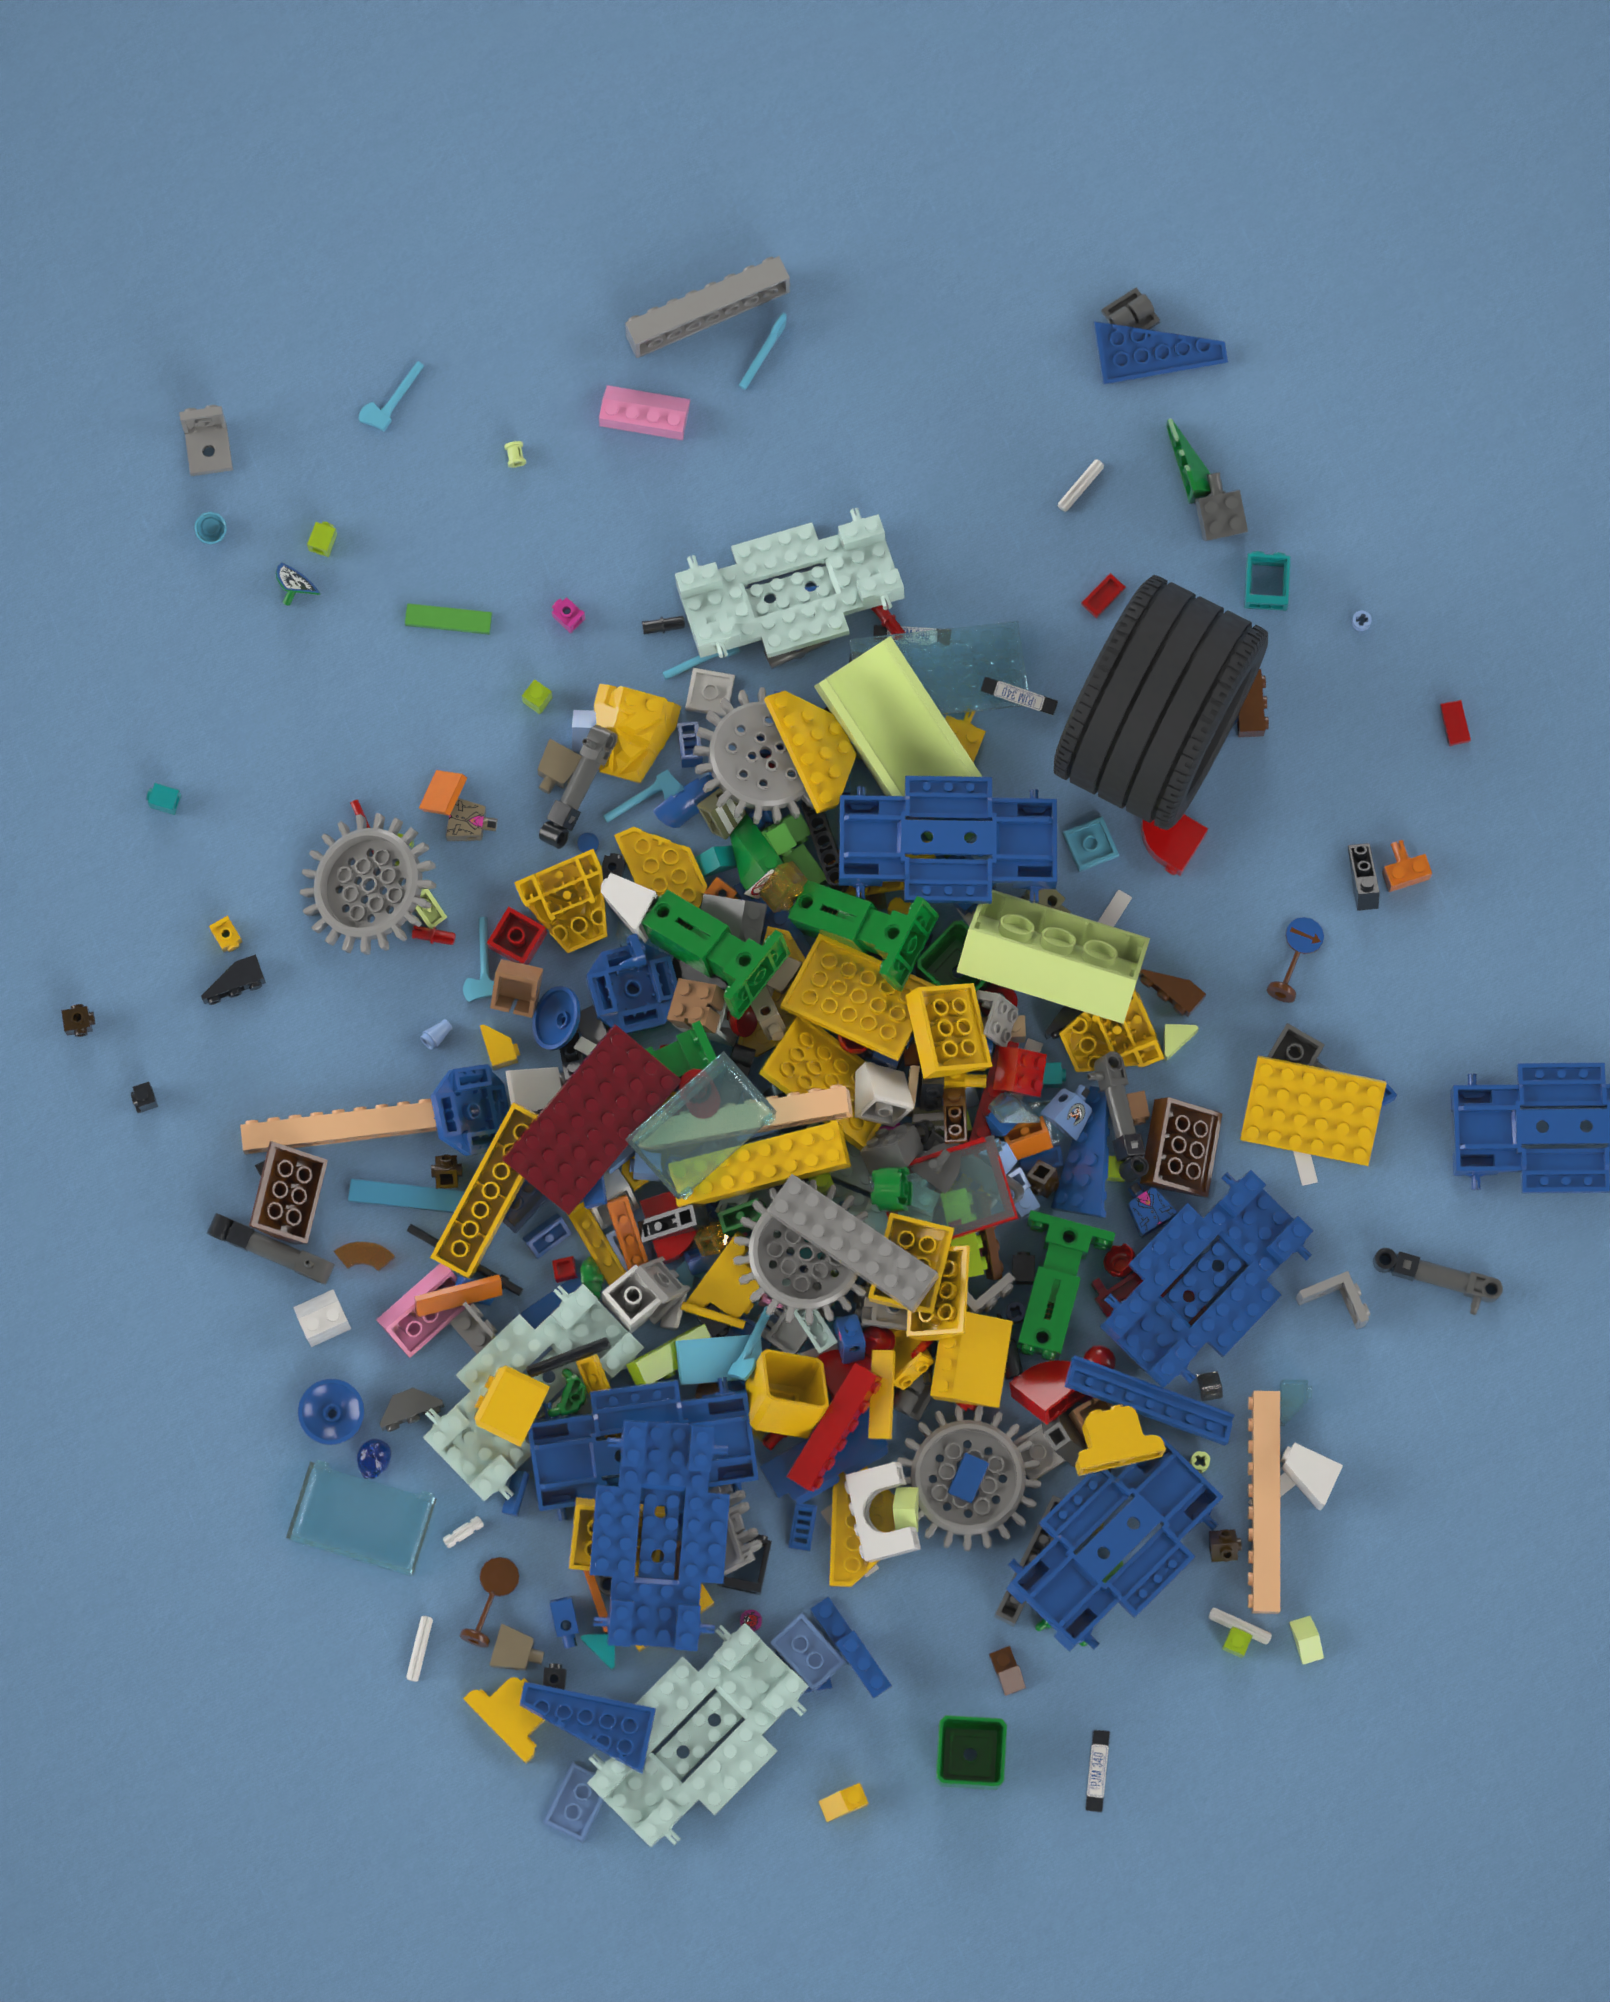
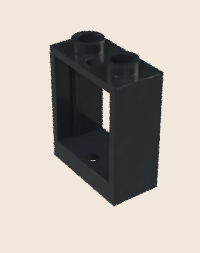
[918,1060,944,1111]
[717,1531,772,1595]

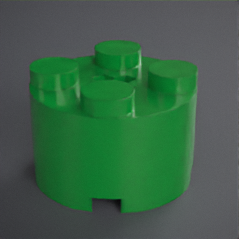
[871,1167,913,1212]

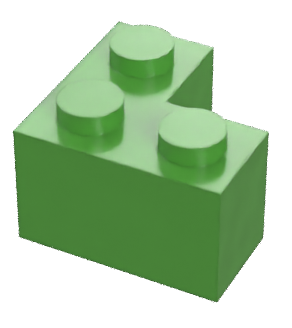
[760,813,811,857]

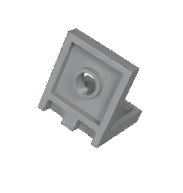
[179,405,233,476]
[635,1257,691,1324]
[1296,1271,1370,1330]
[967,1272,1015,1314]
[852,1281,908,1331]

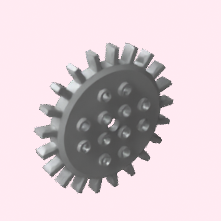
[693,687,814,824]
[300,813,436,955]
[733,1180,869,1326]
[897,1405,1041,1552]

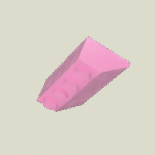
[599,385,690,440]
[376,1263,472,1358]

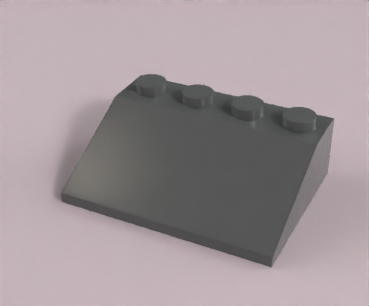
[701,894,768,945]

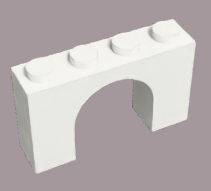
[844,1462,921,1562]

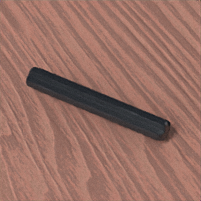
[526,1337,610,1378]

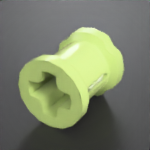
[504,441,526,468]
[1189,1451,1210,1473]

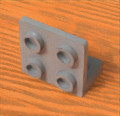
[976,990,1019,1047]
[449,1302,498,1354]

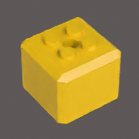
[745,1349,829,1439]
[474,1365,550,1447]

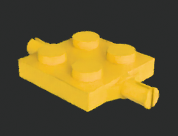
[945,709,986,762]

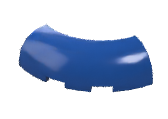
[653,772,719,828]

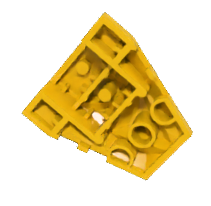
[594,684,681,783]
[514,849,608,953]
[1059,988,1165,1072]

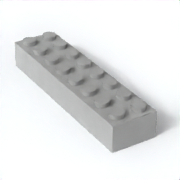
[625,256,790,358]
[767,1174,939,1313]

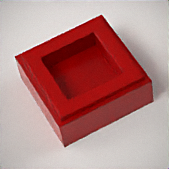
[552,1256,578,1283]

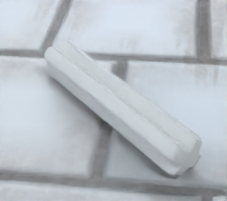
[1058,459,1104,512]
[1209,1608,1272,1645]
[406,1616,433,1682]

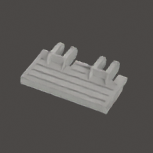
[757,1267,834,1354]
[708,1484,763,1576]

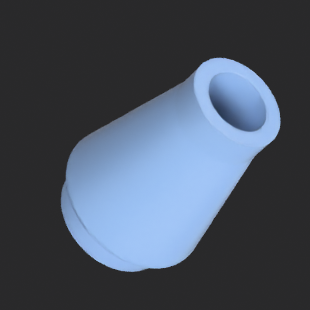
[420,1019,453,1050]

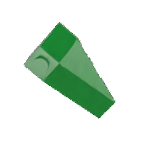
[1166,418,1211,504]
[730,813,789,899]

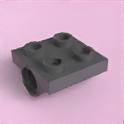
[1101,287,1160,330]
[893,1373,933,1422]

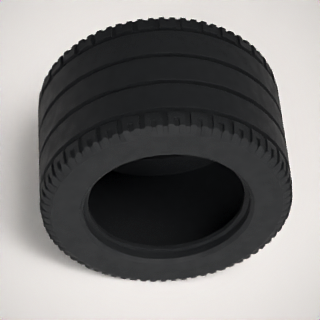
[1054,575,1268,830]

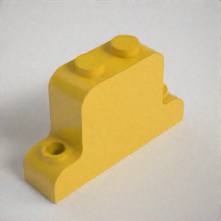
[686,1231,760,1318]
[1075,1405,1166,1476]
[463,1677,545,1764]

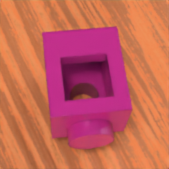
[552,597,585,634]

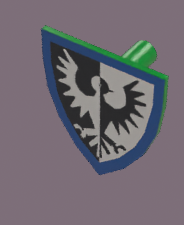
[276,562,320,606]

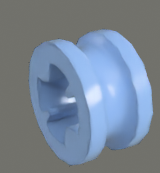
[1352,610,1372,632]

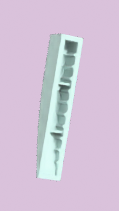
[769,1261,838,1354]

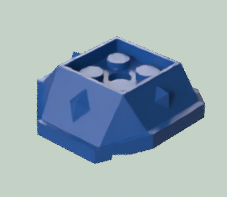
[586,943,677,1034]
[430,1064,509,1156]

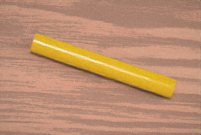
[680,1302,746,1329]

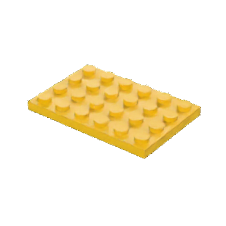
[780,933,936,1061]
[759,1016,881,1151]
[1240,1055,1387,1166]

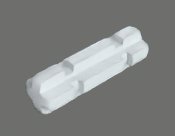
[443,1516,484,1548]

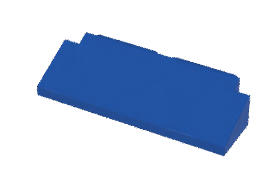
[759,1406,893,1504]

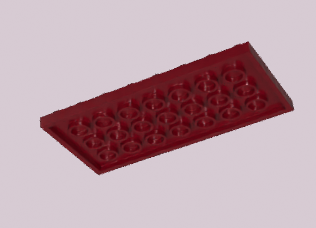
[502,1024,682,1215]

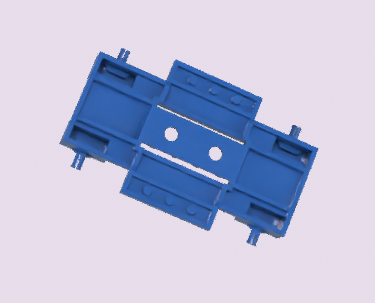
[839,776,1057,904]
[1450,1063,1610,1193]
[1099,1170,1313,1388]
[528,1377,759,1521]
[589,1419,730,1651]
[1006,1435,1224,1652]

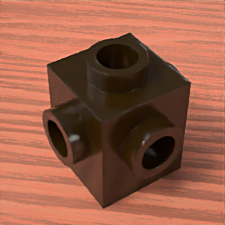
[61,1004,96,1037]
[431,1154,463,1189]
[1026,1160,1060,1199]
[1209,1529,1242,1562]

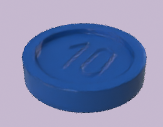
[577,832,599,853]

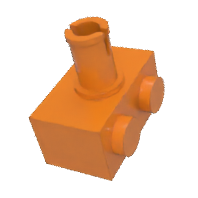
[1382,840,1432,892]
[1003,1116,1053,1160]

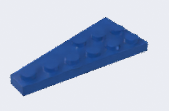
[1093,321,1228,384]
[1051,1086,1110,1219]
[520,1682,656,1774]

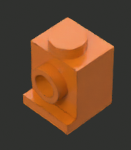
[704,876,738,899]

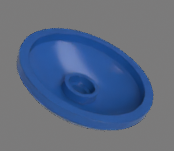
[532,986,581,1050]
[298,1379,364,1445]

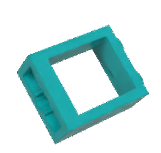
[1244,551,1291,611]

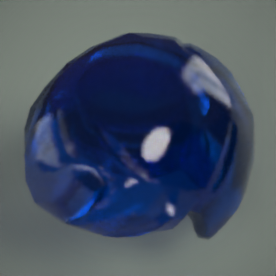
[357,1438,392,1479]

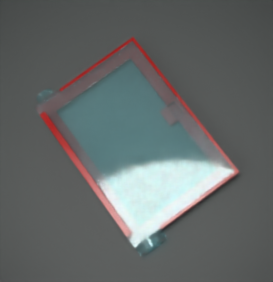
[868,1135,1019,1240]

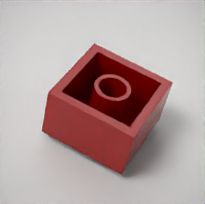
[487,906,548,965]
[993,1046,1047,1097]

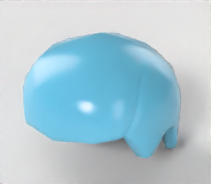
[194,512,227,544]

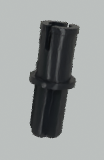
[642,616,685,635]

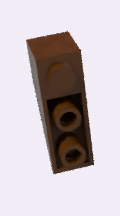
[1237,669,1269,737]
[1139,969,1206,1017]
[943,1087,967,1144]

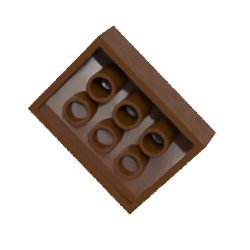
[1140,1097,1223,1198]
[249,1141,328,1245]

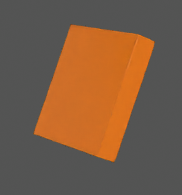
[419,770,467,816]

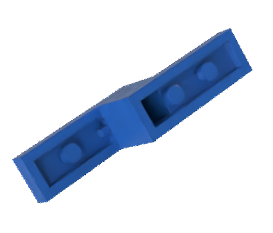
[810,1597,892,1699]

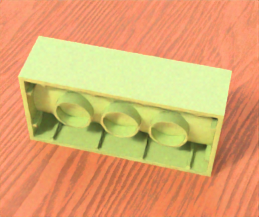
[814,636,982,796]
[956,890,1150,1024]

